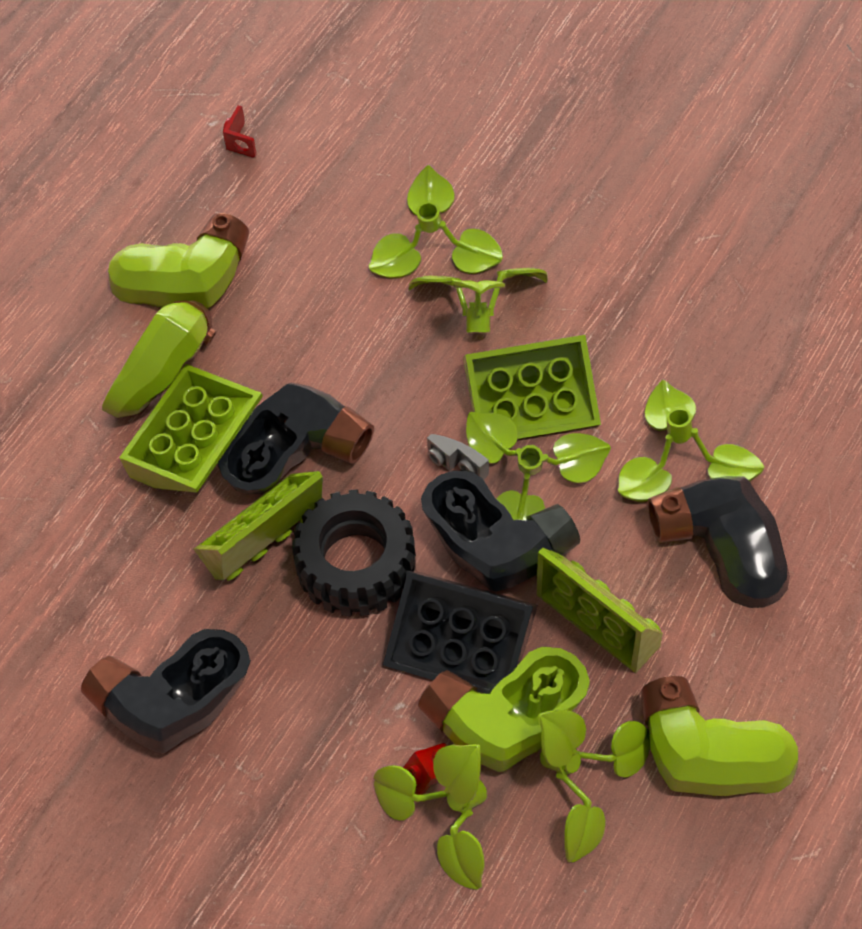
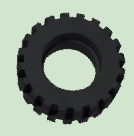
[292,489,416,617]

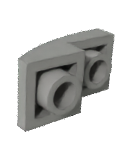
[427,434,489,480]

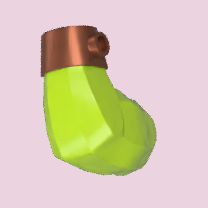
[102,301,217,418]
[641,676,798,796]

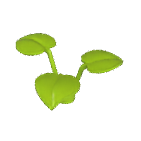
[369,165,503,278]
[409,268,548,332]
[618,380,764,501]
[466,412,611,520]
[538,710,650,862]
[374,744,487,890]

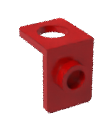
[223,105,257,158]

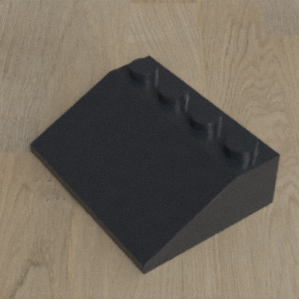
[383,571,538,694]

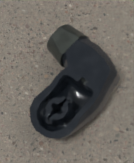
[421,471,580,592]

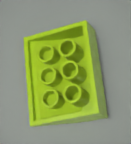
[463,335,601,439]
[119,364,263,493]
[194,471,323,581]
[537,547,663,673]

